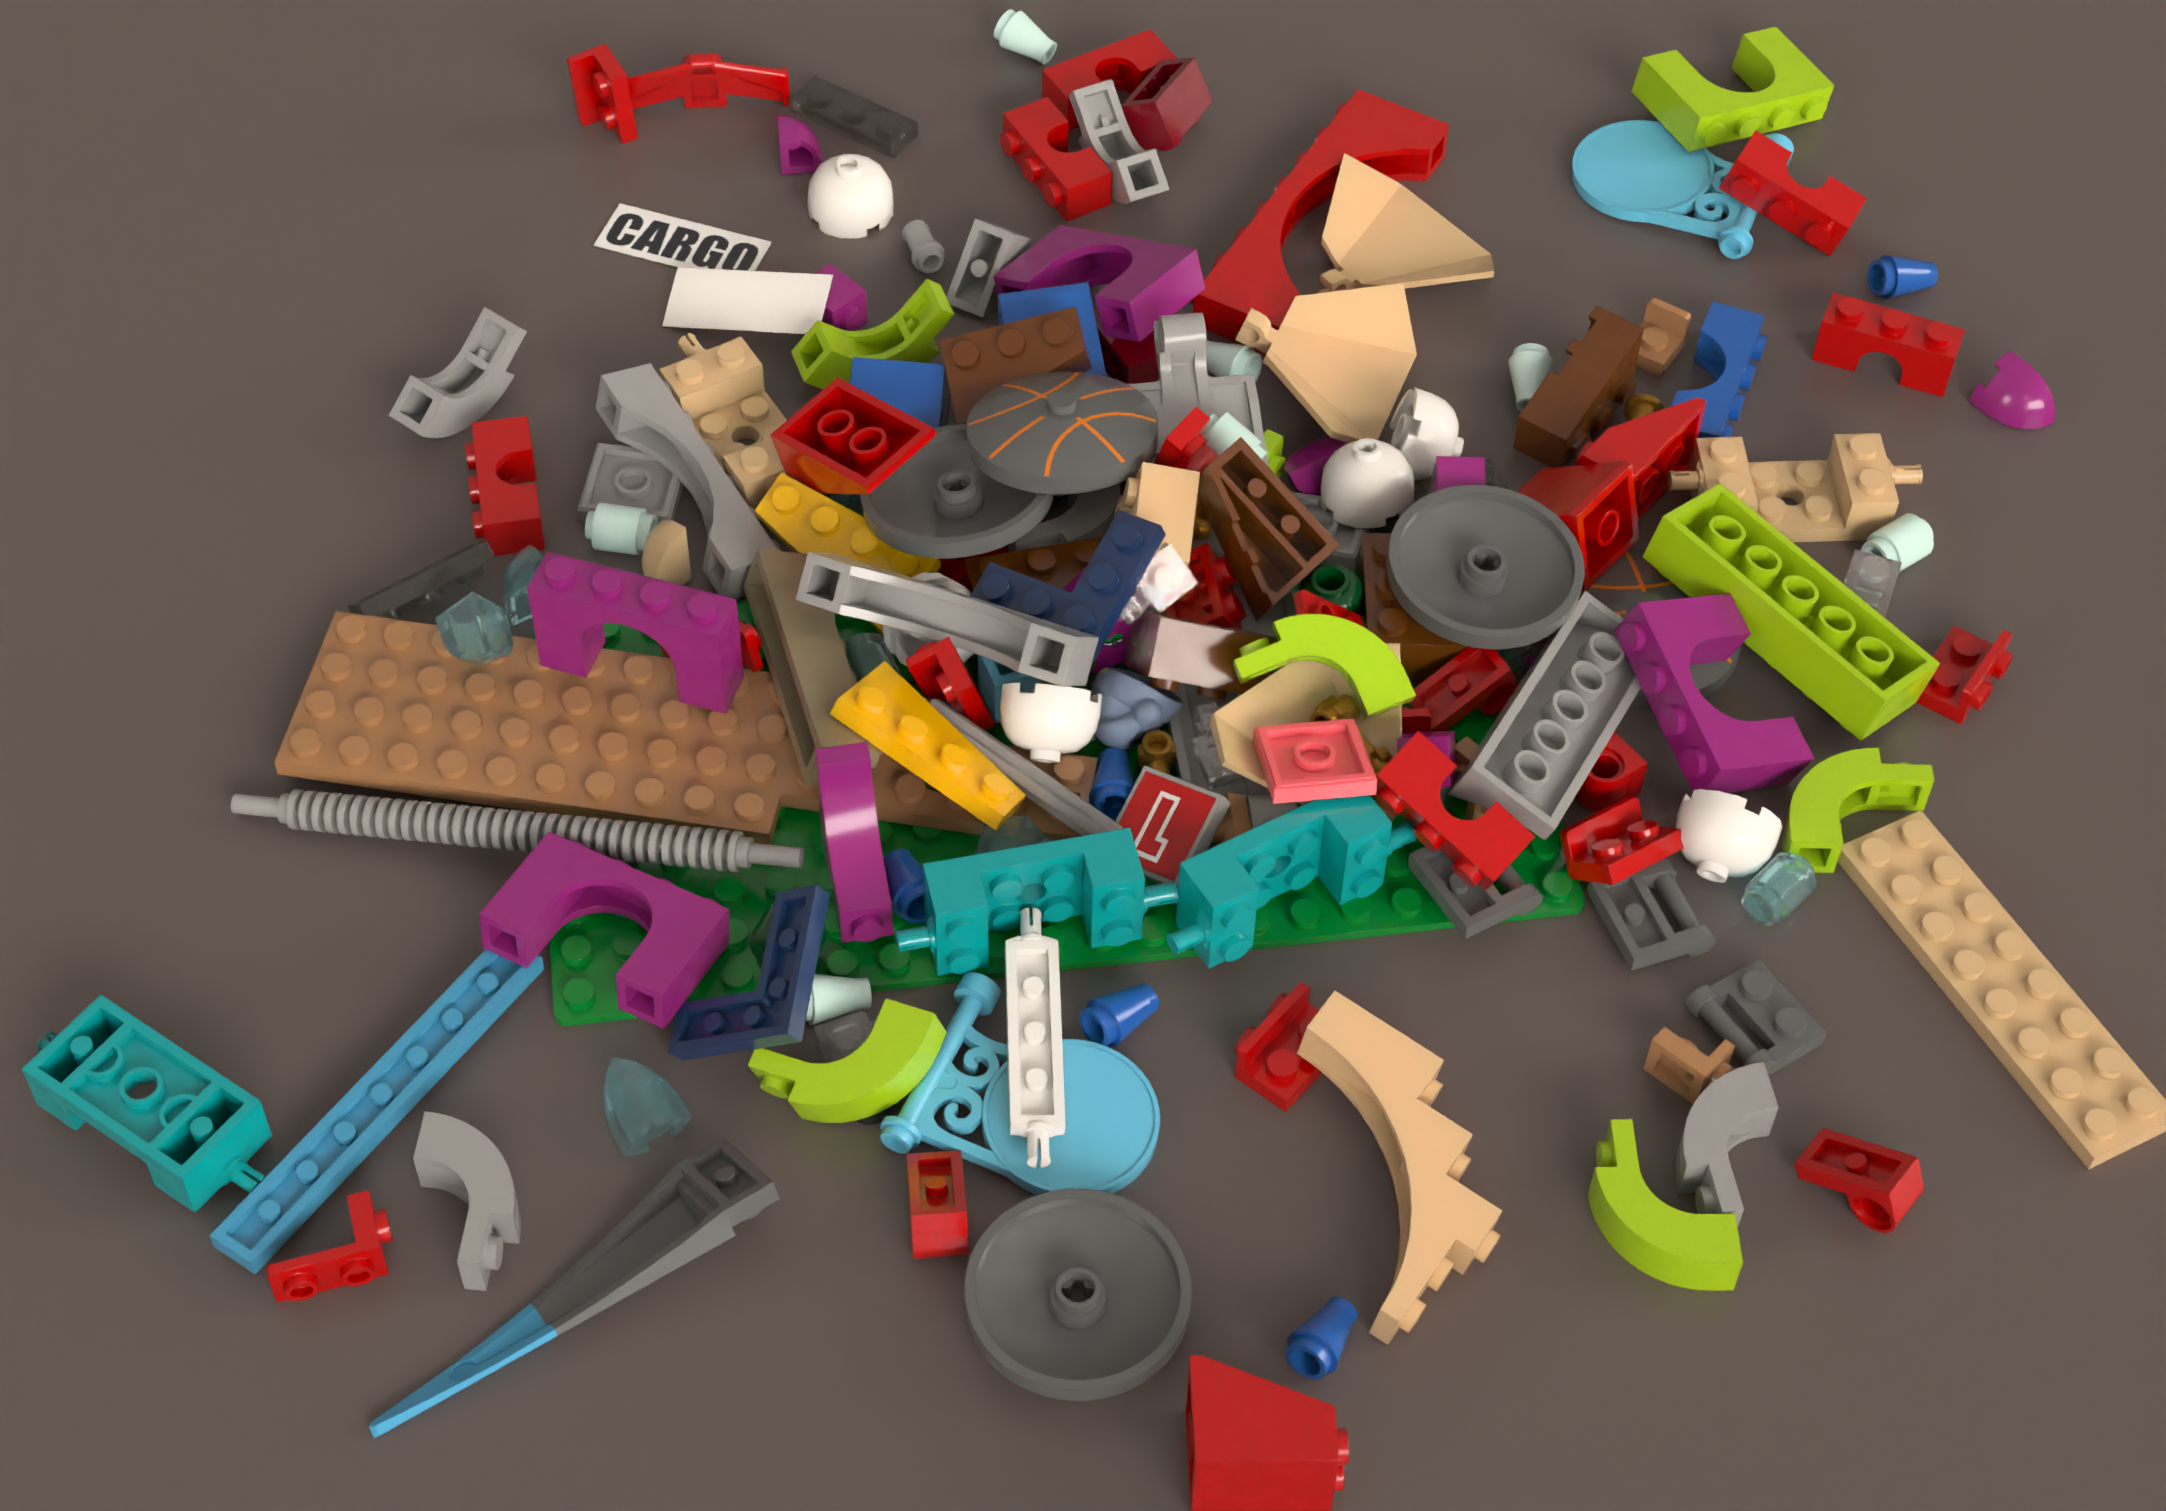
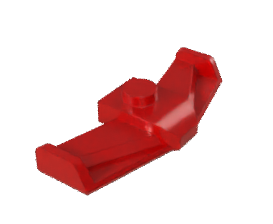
[627,53,790,109]

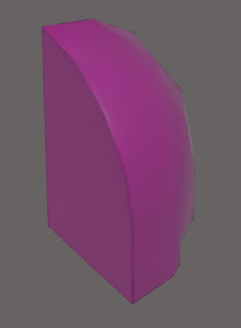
[777,115,824,175]
[1969,350,2056,430]
[1284,435,1349,496]

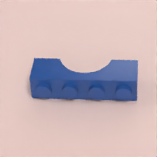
[1671,301,1768,438]

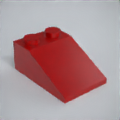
[770,377,936,495]
[1576,397,1707,522]

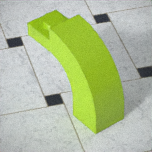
[791,279,955,389]
[1233,614,1416,720]
[1780,748,1934,873]
[748,998,947,1123]
[1588,1119,1743,1291]

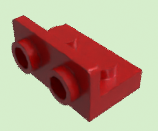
[567,44,638,144]
[1160,543,1246,630]
[1916,626,2014,724]
[905,637,996,731]
[1560,796,1684,885]
[1234,981,1322,1112]

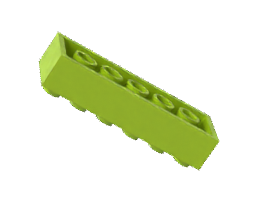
[1642,483,1940,741]

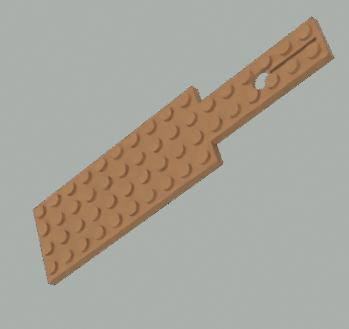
[274,611,1098,844]

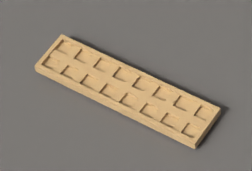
[1837,810,2166,1170]

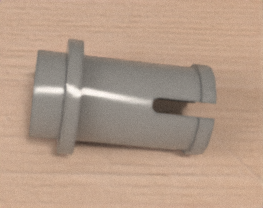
[902,220,945,273]

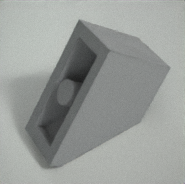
[946,218,1032,318]

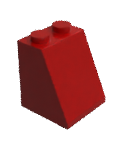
[1518,461,1640,592]
[1185,1355,1349,1511]

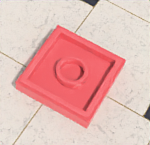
[1253,718,1377,804]

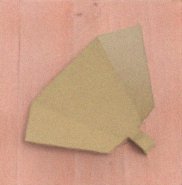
[1319,153,1495,293]
[1235,283,1417,443]
[1210,643,1402,822]

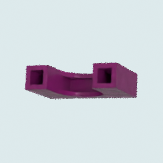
[993,225,1206,342]
[527,551,744,714]
[1614,594,1814,793]
[479,832,730,1029]

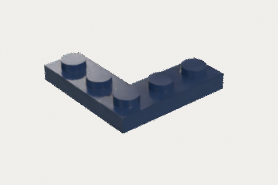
[970,510,1166,660]
[668,885,830,1061]

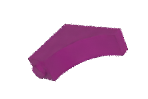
[815,742,893,943]

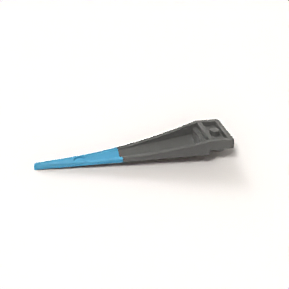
[368,1137,780,1438]

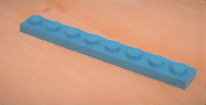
[209,950,544,1274]

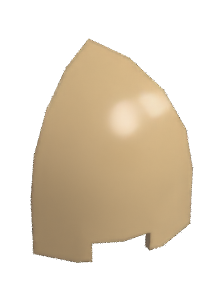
[641,520,692,586]

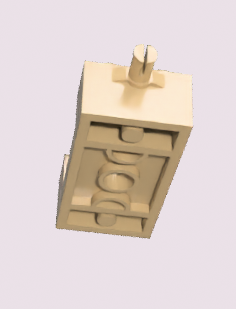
[659,333,822,520]
[1667,433,1923,542]

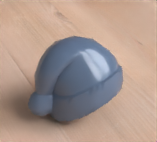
[1090,667,1183,750]

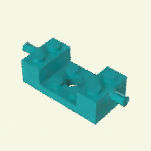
[1166,795,1416,969]
[895,828,1179,976]
[22,995,272,1213]

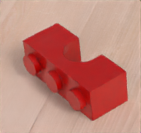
[1042,29,1177,131]
[1000,97,1112,222]
[1719,130,1867,256]
[1811,292,1965,397]
[465,416,545,557]
[1374,731,1535,891]

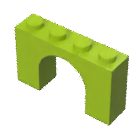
[1631,27,1835,152]

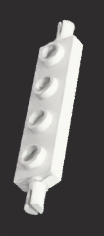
[1005,908,1066,1168]

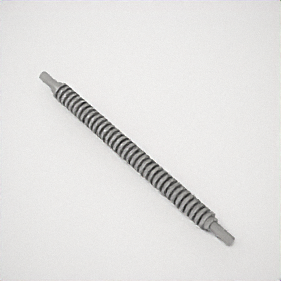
[231,789,804,873]

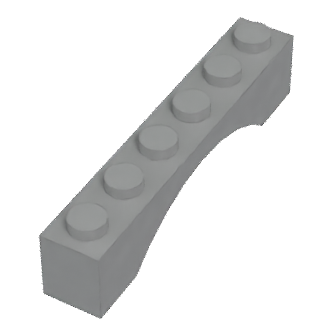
[595,363,781,599]
[795,552,1099,687]

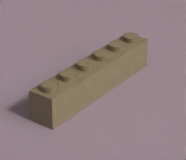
[743,548,880,785]

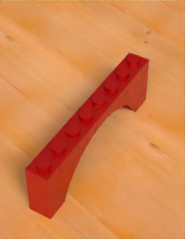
[1190,89,1449,355]

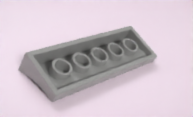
[1447,591,1641,840]

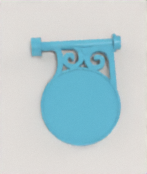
[1571,120,1794,259]
[880,972,1160,1195]

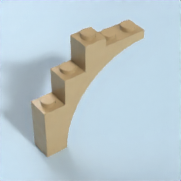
[1297,990,1502,1345]

